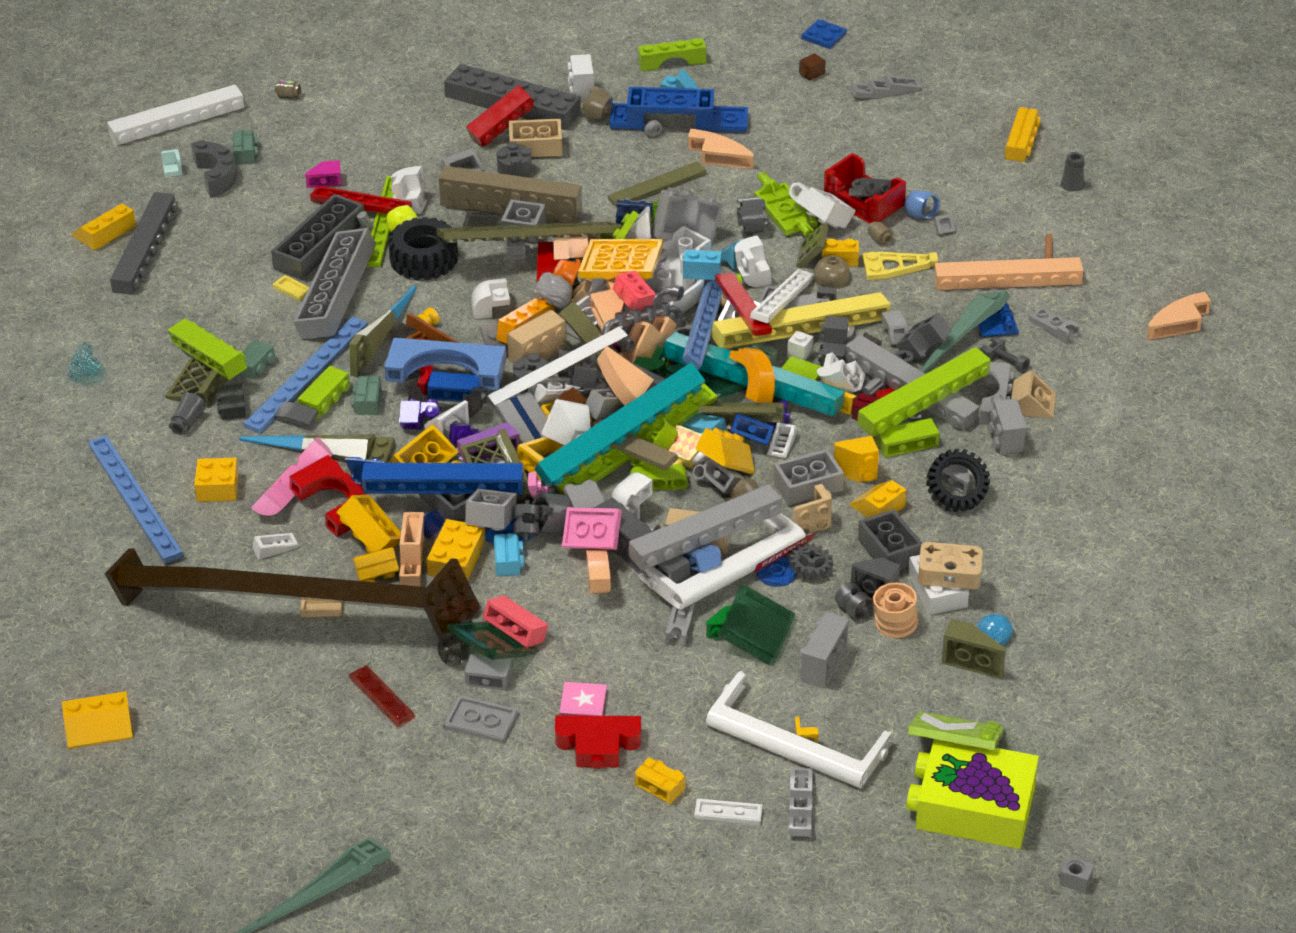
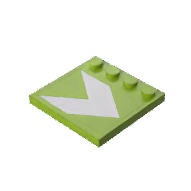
[908,711,1004,750]

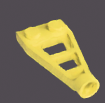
[862,252,938,280]

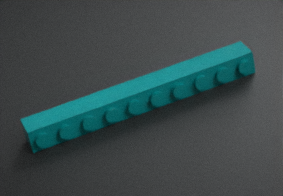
[664,332,845,417]
[535,362,705,488]

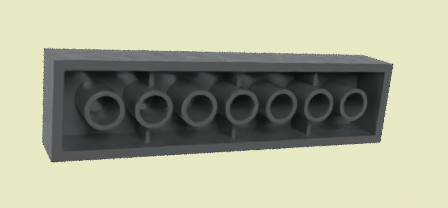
[444,64,581,130]

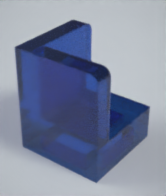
[424,509,445,539]

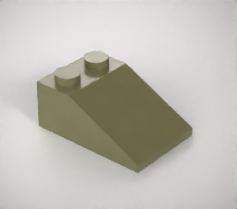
[942,618,1006,680]

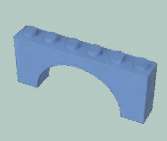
[384,338,506,390]

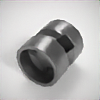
[835,582,874,620]

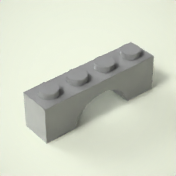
[979,362,1014,425]

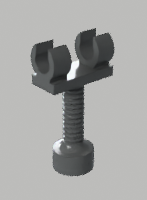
[979,336,1030,372]

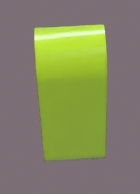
[630,418,677,467]
[630,465,688,491]

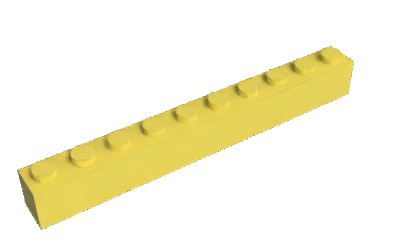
[711,292,891,349]

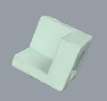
[161,149,183,177]

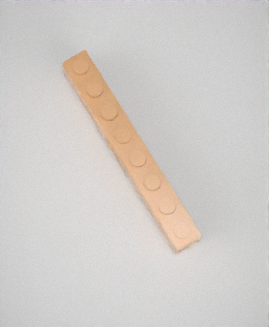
[934,257,1083,290]

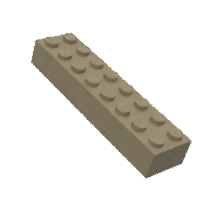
[439,166,582,223]

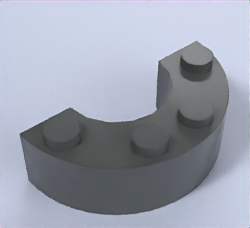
[191,140,237,198]

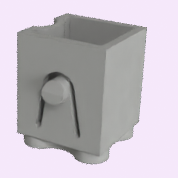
[564,480,605,508]

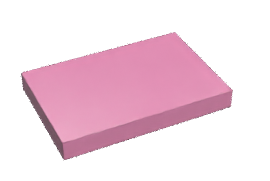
[562,507,622,550]

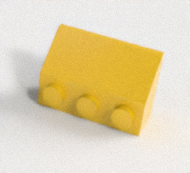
[72,203,136,251]
[388,424,459,463]
[695,427,755,474]
[337,495,401,553]
[62,691,133,749]

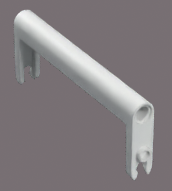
[638,513,806,610]
[706,671,893,789]

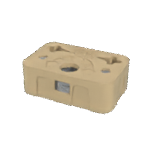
[918,542,983,590]

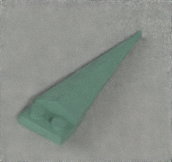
[920,291,1010,374]
[235,837,391,933]

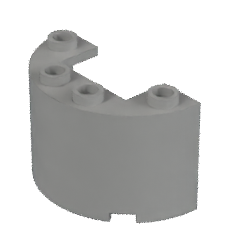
[651,187,723,245]

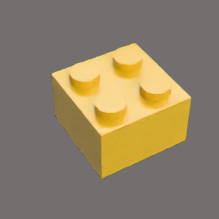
[194,458,239,502]

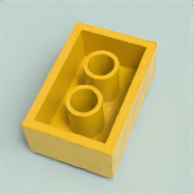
[427,519,486,580]

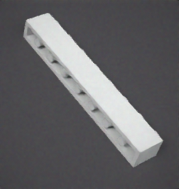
[107,85,244,146]

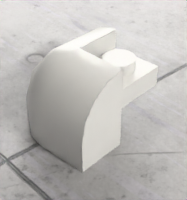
[391,166,427,214]
[734,235,772,287]
[471,278,510,319]
[817,352,865,393]
[611,473,652,519]

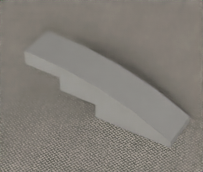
[850,75,922,99]
[789,767,812,837]

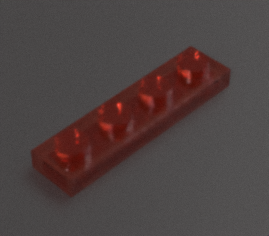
[349,665,415,727]

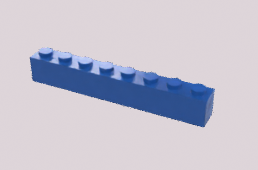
[361,463,524,494]

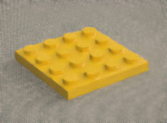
[578,239,663,280]

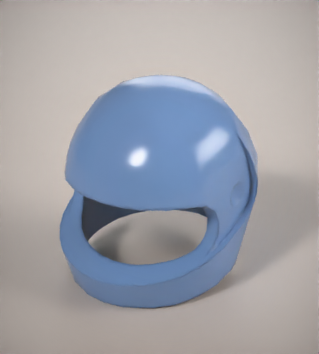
[904,190,940,219]

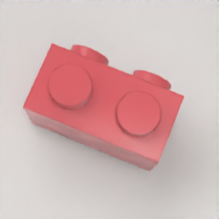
[613,270,656,311]

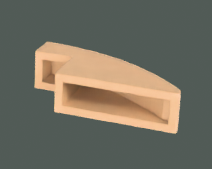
[688,129,754,169]
[553,236,588,260]
[590,278,625,332]
[1146,292,1211,340]
[619,316,677,363]
[597,346,654,405]
[399,512,424,586]
[585,549,611,594]

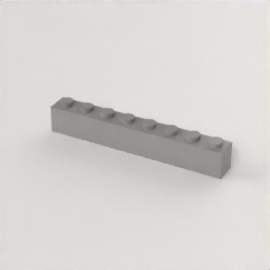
[845,335,979,431]
[629,484,782,571]

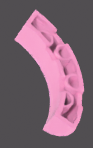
[251,437,332,516]

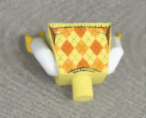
[668,424,708,469]

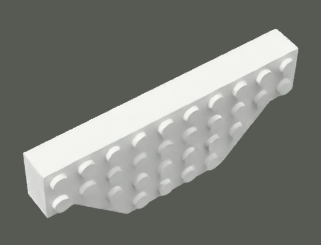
[566,226,711,341]

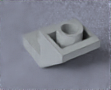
[881,310,908,346]
[480,322,509,358]

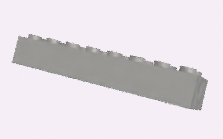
[293,228,376,339]

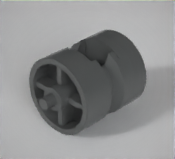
[513,500,540,541]

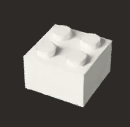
[567,54,594,101]

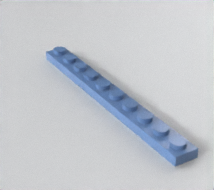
[682,280,723,370]
[244,317,368,434]
[88,435,183,564]

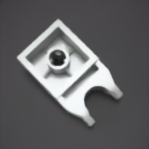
[789,182,856,229]

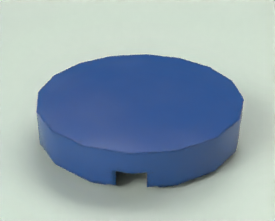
[756,557,796,587]

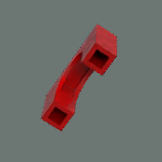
[289,455,375,537]

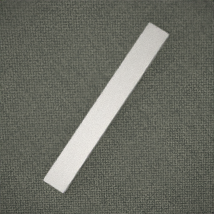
[750,269,814,323]

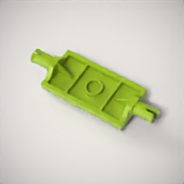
[754,171,818,238]

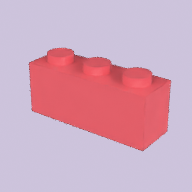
[483,595,549,648]

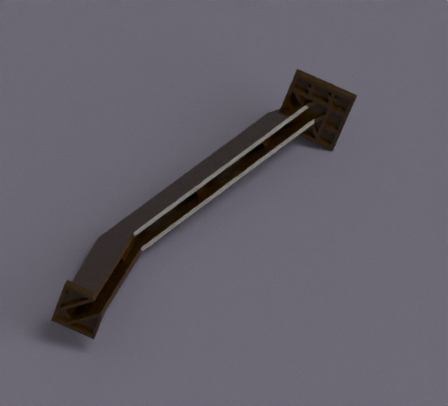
[104,548,481,646]

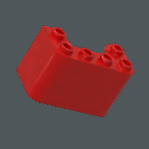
[824,153,906,224]

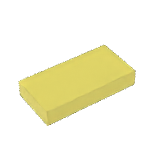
[273,275,309,301]

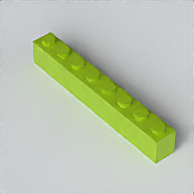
[857,347,991,437]

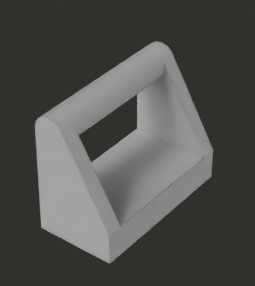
[439,148,485,171]

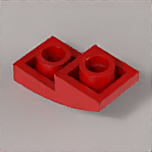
[416,364,434,397]

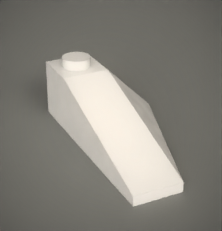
[528,377,606,408]

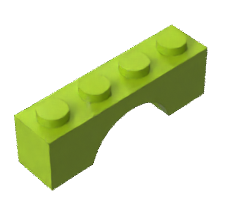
[638,38,706,71]

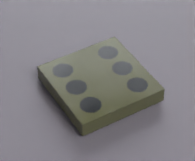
[796,223,828,268]

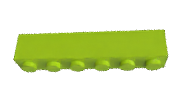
[167,318,247,380]

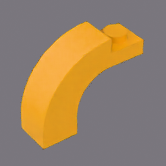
[729,348,775,403]

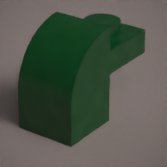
[634,347,667,378]

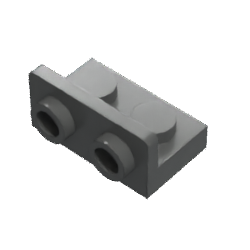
[849,178,891,197]

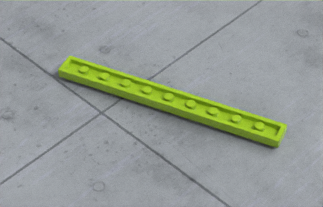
[556,384,717,495]

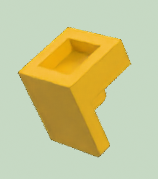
[794,717,819,744]

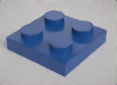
[801,19,847,49]

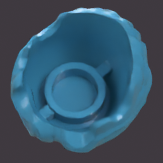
[977,614,1013,646]

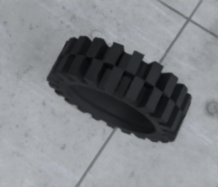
[926,449,990,512]

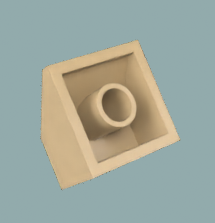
[1011,370,1056,419]

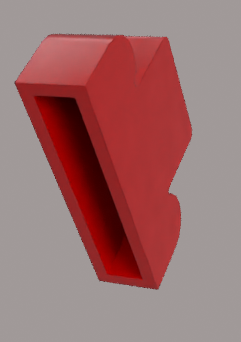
[555,715,642,769]

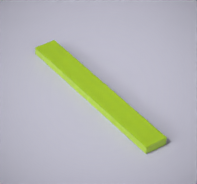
[366,176,394,267]

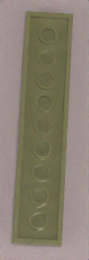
[437,221,622,243]

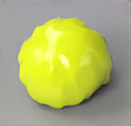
[386,205,418,232]

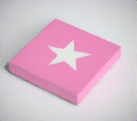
[559,682,607,716]

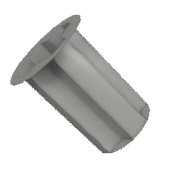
[357,211,374,232]
[862,376,885,396]

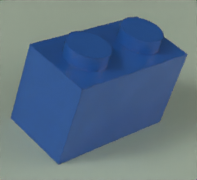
[729,413,774,446]

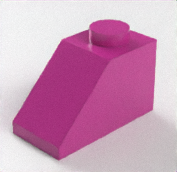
[305,160,342,188]

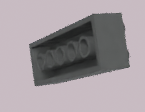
[271,194,364,279]
[594,497,690,584]

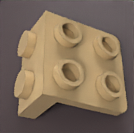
[793,484,832,535]

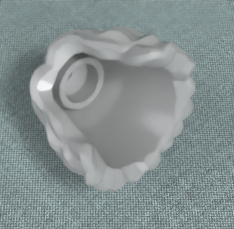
[533,272,572,311]

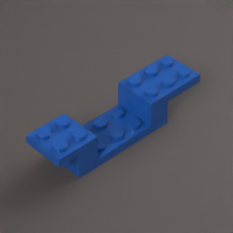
[610,87,748,133]

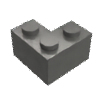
[896,313,952,361]
[818,316,848,367]

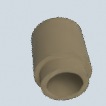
[275,80,301,99]
[868,221,893,245]

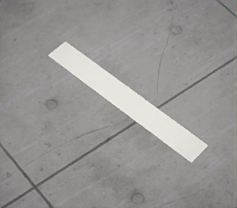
[488,326,628,405]

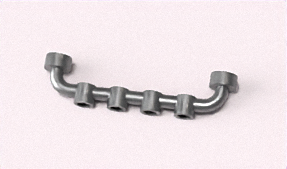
[616,285,685,353]
[598,302,686,337]

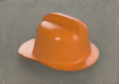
[553,259,581,287]

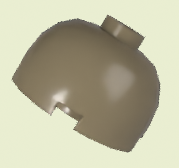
[814,255,850,289]

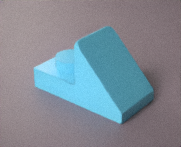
[660,69,698,89]
[720,239,743,270]

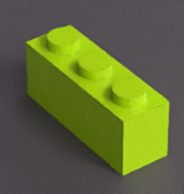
[298,366,351,419]
[876,418,940,458]

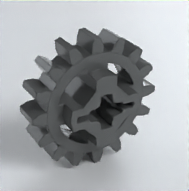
[789,543,833,580]

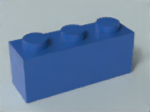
[427,371,488,404]

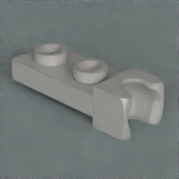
[1029,307,1080,344]
[665,603,695,647]

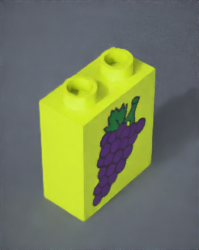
[906,739,1039,849]

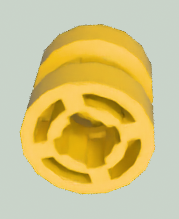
[416,307,440,326]

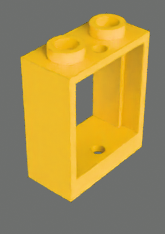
[517,437,565,480]

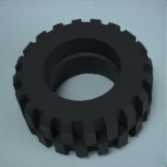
[388,217,458,280]

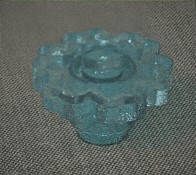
[68,342,101,380]

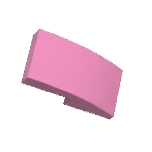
[528,472,553,500]

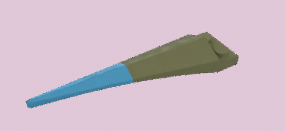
[349,286,417,377]
[239,434,395,463]

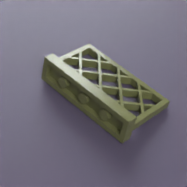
[165,346,236,408]
[699,403,784,423]
[461,429,533,504]

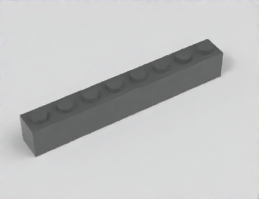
[110,192,178,295]

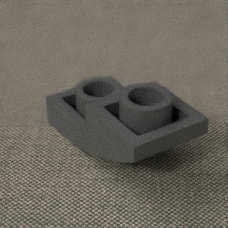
[274,402,319,427]

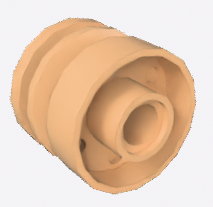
[873,582,918,638]

